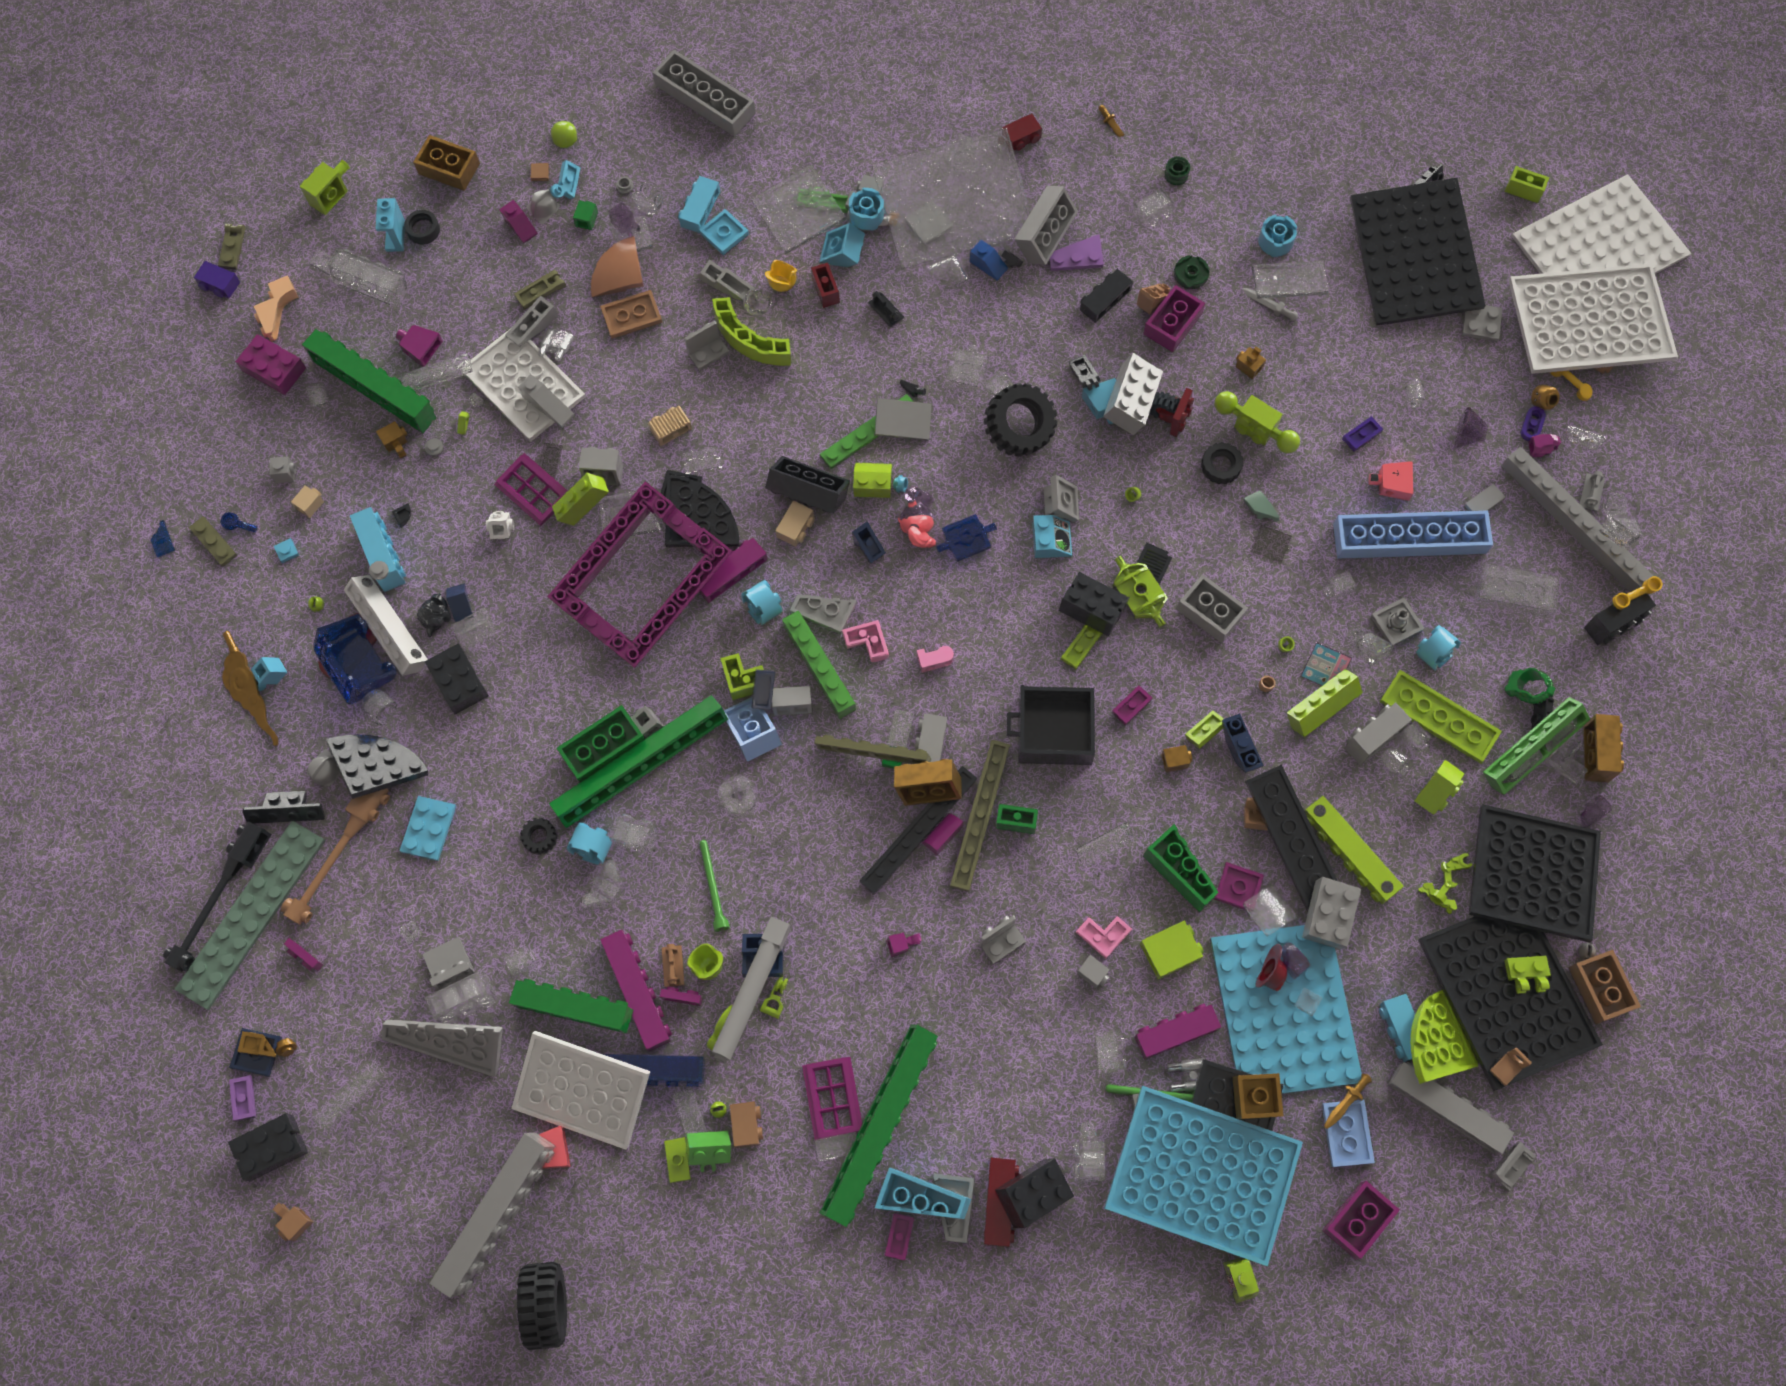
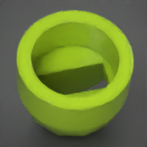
[1125,487,1141,502]
[308,596,324,612]
[1278,636,1295,652]
[710,1101,727,1118]

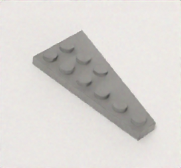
[382,1020,503,1077]

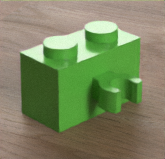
[686,1131,731,1172]

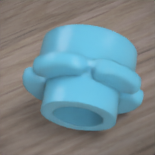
[893,475,908,493]

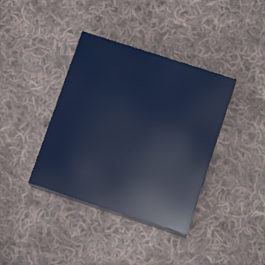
[229,1028,282,1077]

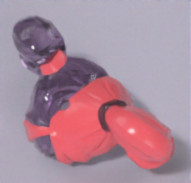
[898,486,936,548]

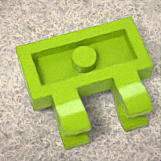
[1504,956,1551,994]

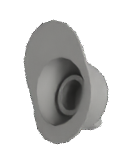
[526,189,560,225]
[307,749,340,787]

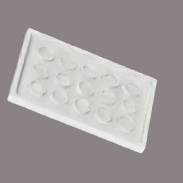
[460,328,586,442]
[512,1031,650,1150]

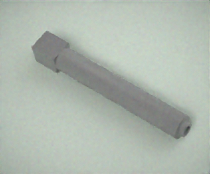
[711,917,791,1063]

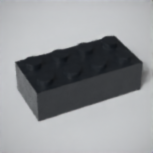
[765,456,850,514]

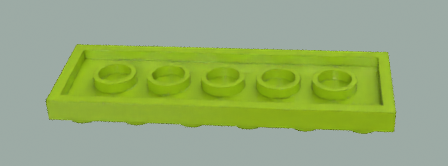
[1379,670,1502,764]

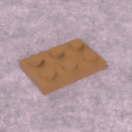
[600,290,663,339]

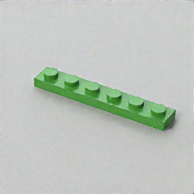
[820,394,913,469]

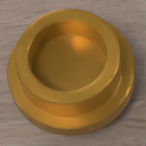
[276,1038,297,1057]

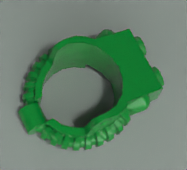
[1505,667,1556,704]

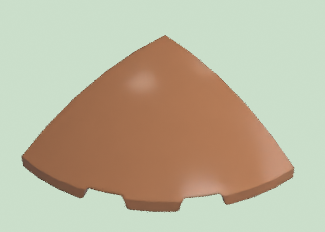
[591,236,644,297]

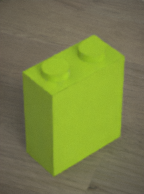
[1140,920,1204,980]

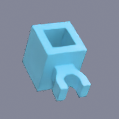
[251,657,287,691]

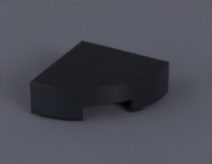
[392,503,411,528]

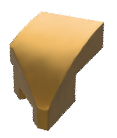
[237,1031,277,1058]

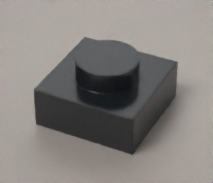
[1001,250,1024,268]

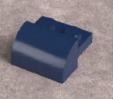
[742,934,784,978]

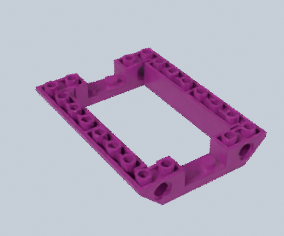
[547,481,733,668]

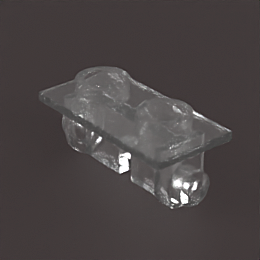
[1563,424,1606,452]

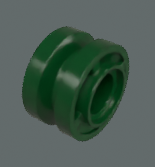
[1164,156,1190,185]

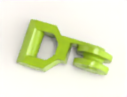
[760,977,788,1019]

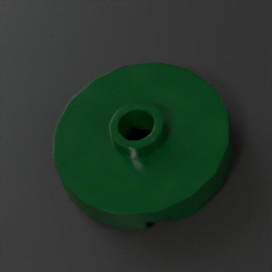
[1174,255,1210,289]

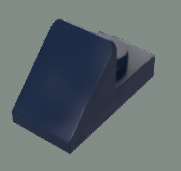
[852,522,886,563]

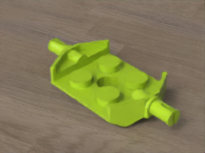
[1112,556,1168,628]

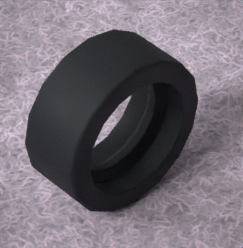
[404,210,440,245]

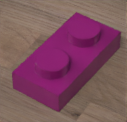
[1111,685,1153,726]
[284,938,323,971]
[659,987,703,1006]
[885,1213,914,1261]

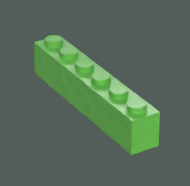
[782,610,856,719]

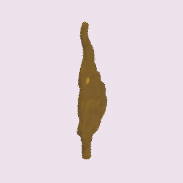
[222,631,278,746]

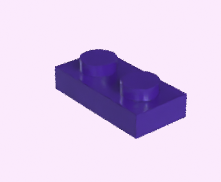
[1342,416,1383,452]

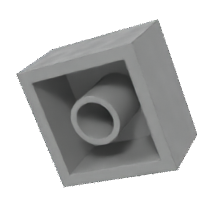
[579,447,624,486]

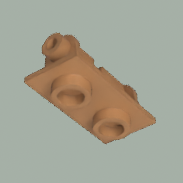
[662,944,685,987]

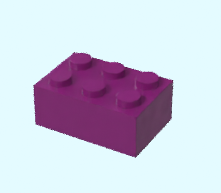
[1143,285,1205,352]
[235,334,306,395]
[1322,1181,1400,1260]

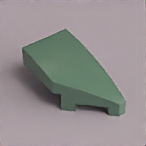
[1244,490,1279,522]

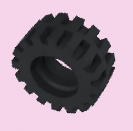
[520,818,557,855]

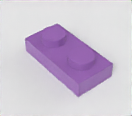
[229,1075,256,1121]

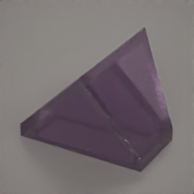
[1453,407,1488,449]

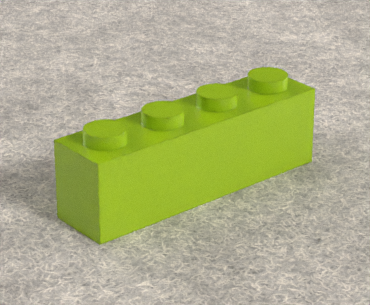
[1287,669,1363,737]

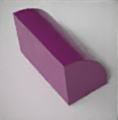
[922,813,963,856]

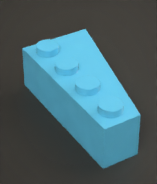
[875,1167,971,1219]

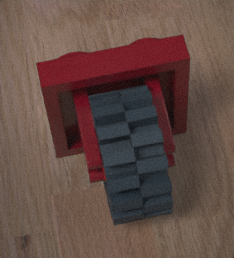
[1150,388,1194,437]

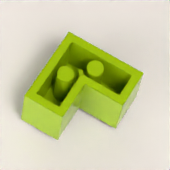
[720,653,764,700]
[1414,760,1465,815]

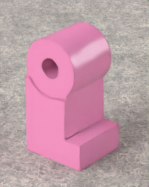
[917,646,954,673]

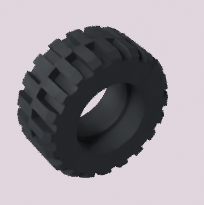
[984,383,1058,457]
[517,1261,567,1350]

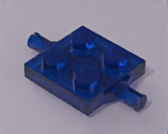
[936,514,997,562]

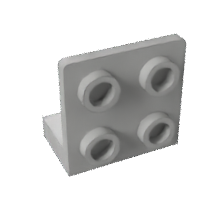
[684,321,730,371]
[979,915,1026,965]
[423,937,475,990]

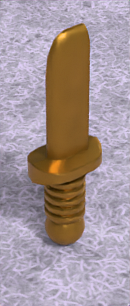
[1099,105,1124,137]

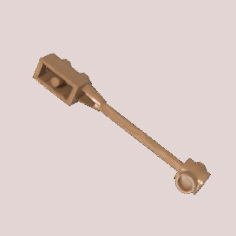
[281,788,390,925]

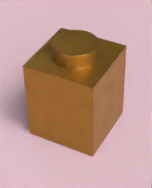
[1161,745,1192,772]

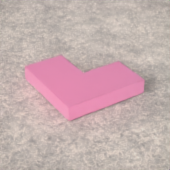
[1075,916,1132,959]

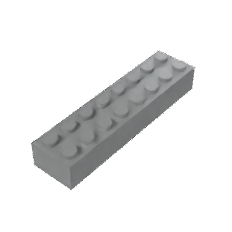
[429,1133,556,1298]

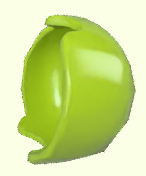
[551,121,577,148]

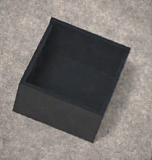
[1007,685,1095,765]

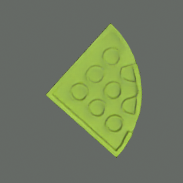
[1410,990,1479,1084]

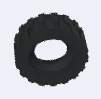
[1201,442,1243,484]

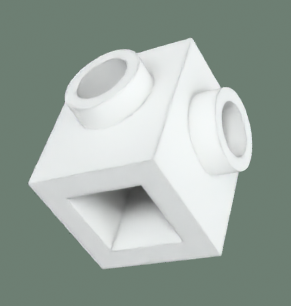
[486,511,514,539]

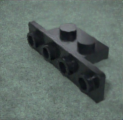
[242,791,325,824]

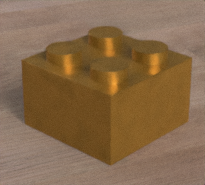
[1233,1073,1284,1119]

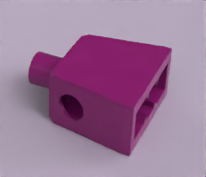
[396,325,443,367]

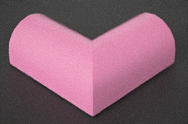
[842,620,889,662]

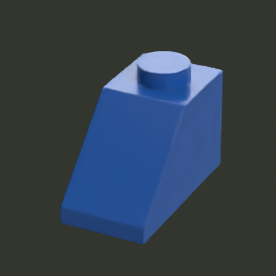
[969,240,1008,281]

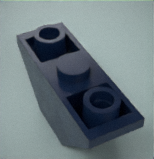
[1222,713,1264,773]

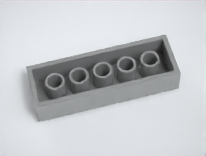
[652,50,756,137]

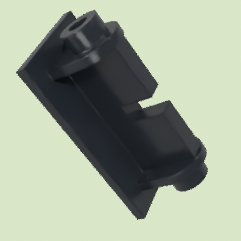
[1413,164,1444,185]
[868,291,904,327]
[1531,691,1554,730]

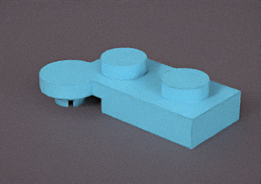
[550,160,581,199]

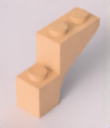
[254,275,299,342]

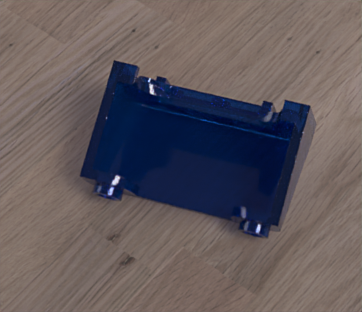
[313,614,397,705]

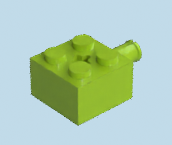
[300,160,350,215]

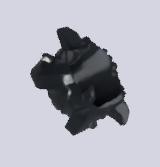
[417,593,451,637]

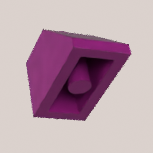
[499,199,538,243]

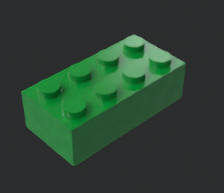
[556,705,645,783]

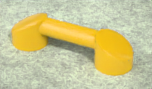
[1550,371,1593,401]
[1612,576,1663,610]

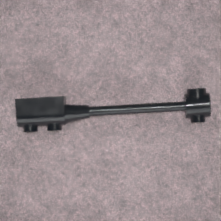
[163,822,272,972]

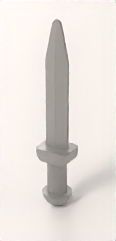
[1243,288,1298,322]

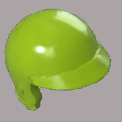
[687,943,723,980]

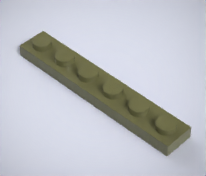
[814,735,931,764]

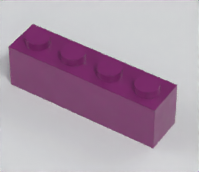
[699,538,768,604]
[1135,1004,1221,1060]

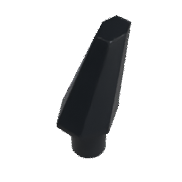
[900,379,926,397]

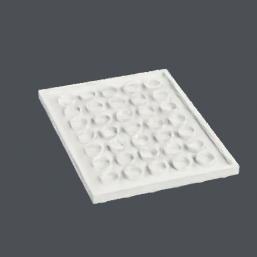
[1511,174,1691,274]
[1508,264,1678,374]

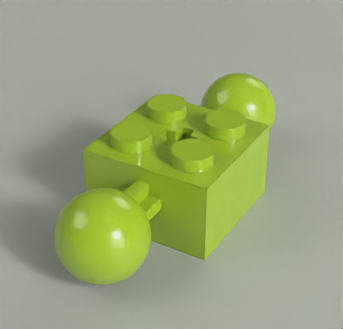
[1214,391,1300,454]

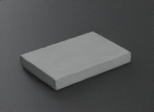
[874,398,932,440]

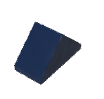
[446,583,474,622]

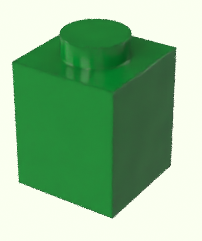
[573,200,598,230]

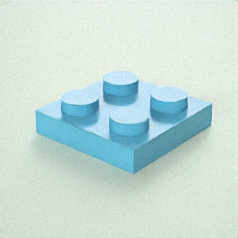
[699,209,749,255]

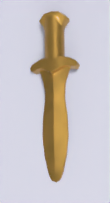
[1324,1074,1372,1129]

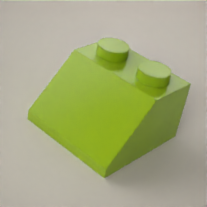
[853,463,892,498]

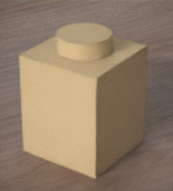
[291,486,324,518]

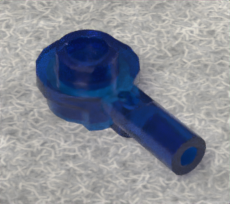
[220,512,258,533]

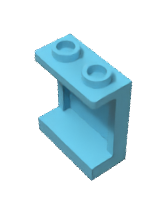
[376,198,405,252]

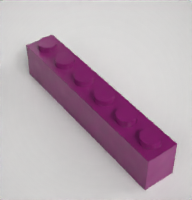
[600,929,672,1052]

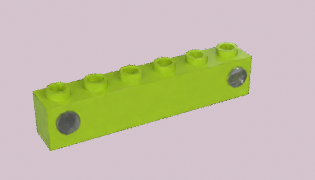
[1304,796,1404,905]

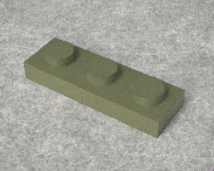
[188,516,238,567]

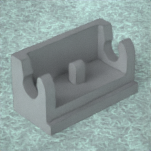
[772,686,812,716]
[1490,1142,1536,1191]

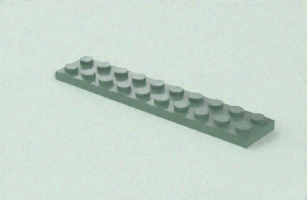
[174,821,326,1010]

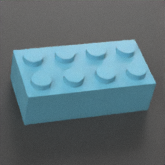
[350,507,406,592]

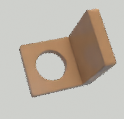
[1490,1048,1532,1086]

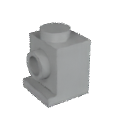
[631,706,664,738]

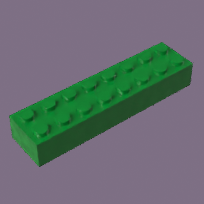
[302,329,437,434]

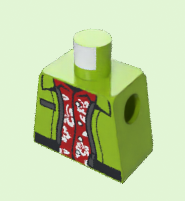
[1222,1257,1259,1303]

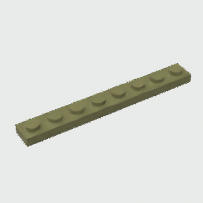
[950,739,1010,892]

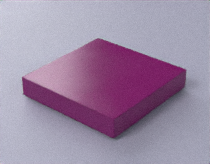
[1214,862,1264,912]

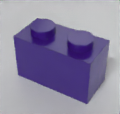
[194,261,240,299]

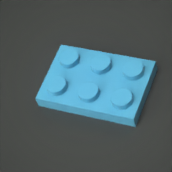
[400,796,456,861]

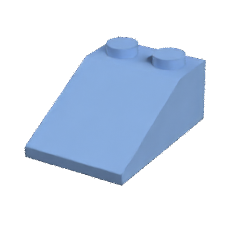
[724,696,782,762]

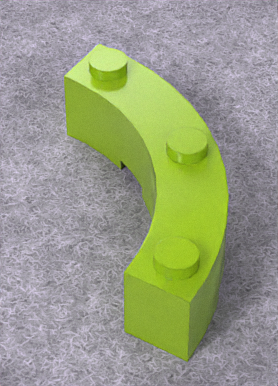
[712,297,791,366]

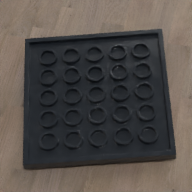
[1469,804,1601,943]

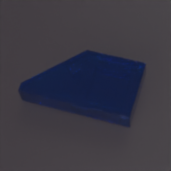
[150,520,175,557]

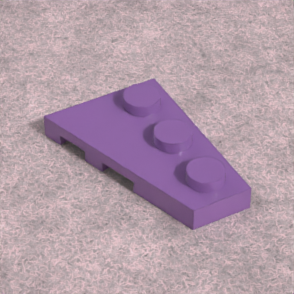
[1049,234,1104,271]

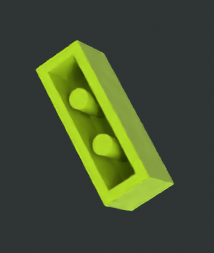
[552,473,609,526]

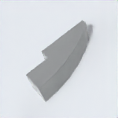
[698,259,755,303]

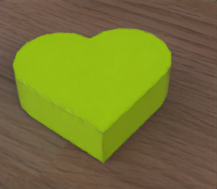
[457,411,470,435]

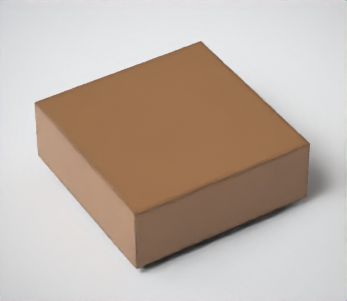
[531,163,549,181]

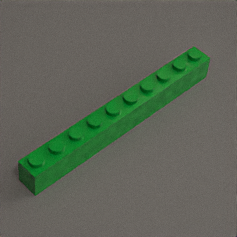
[549,695,728,828]
[819,1024,938,1227]

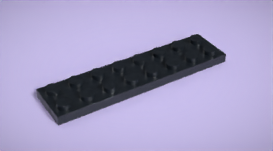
[1245,764,1338,912]

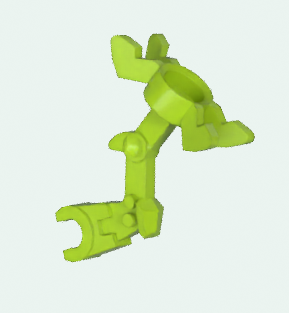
[1418,853,1472,914]

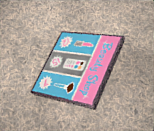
[1300,642,1352,686]

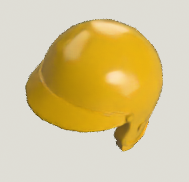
[765,260,797,292]

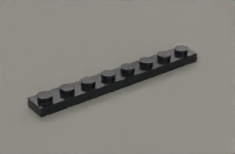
[859,766,977,895]

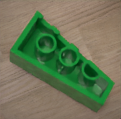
[1143,824,1219,913]

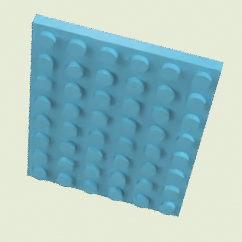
[1210,925,1362,1094]
[1104,1086,1303,1266]

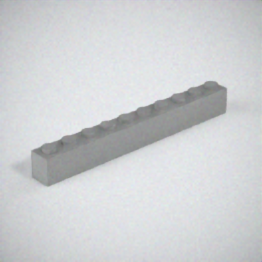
[1502,447,1653,592]

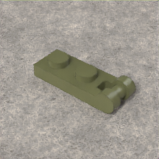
[218,224,246,270]
[514,270,566,310]

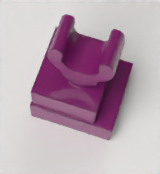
[886,932,922,958]

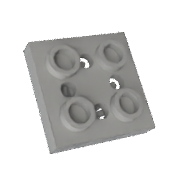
[1370,598,1425,647]

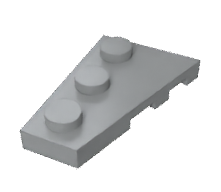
[790,594,857,634]
[933,1173,975,1244]

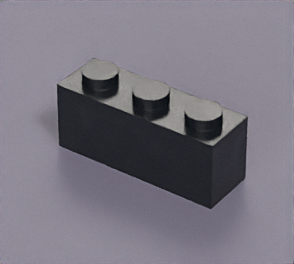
[1080,268,1133,323]

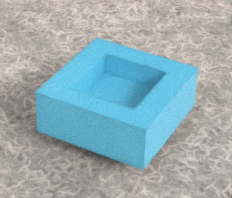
[274,538,299,563]

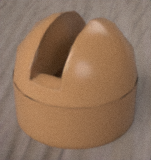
[1259,675,1276,692]

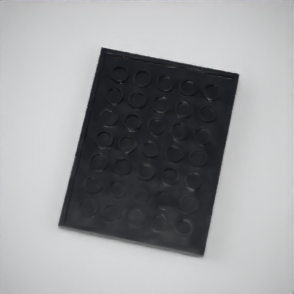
[1350,177,1486,325]
[1418,916,1603,1092]

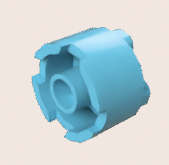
[849,188,884,231]
[1258,215,1297,257]
[741,580,783,625]
[1416,625,1461,671]
[566,822,613,865]

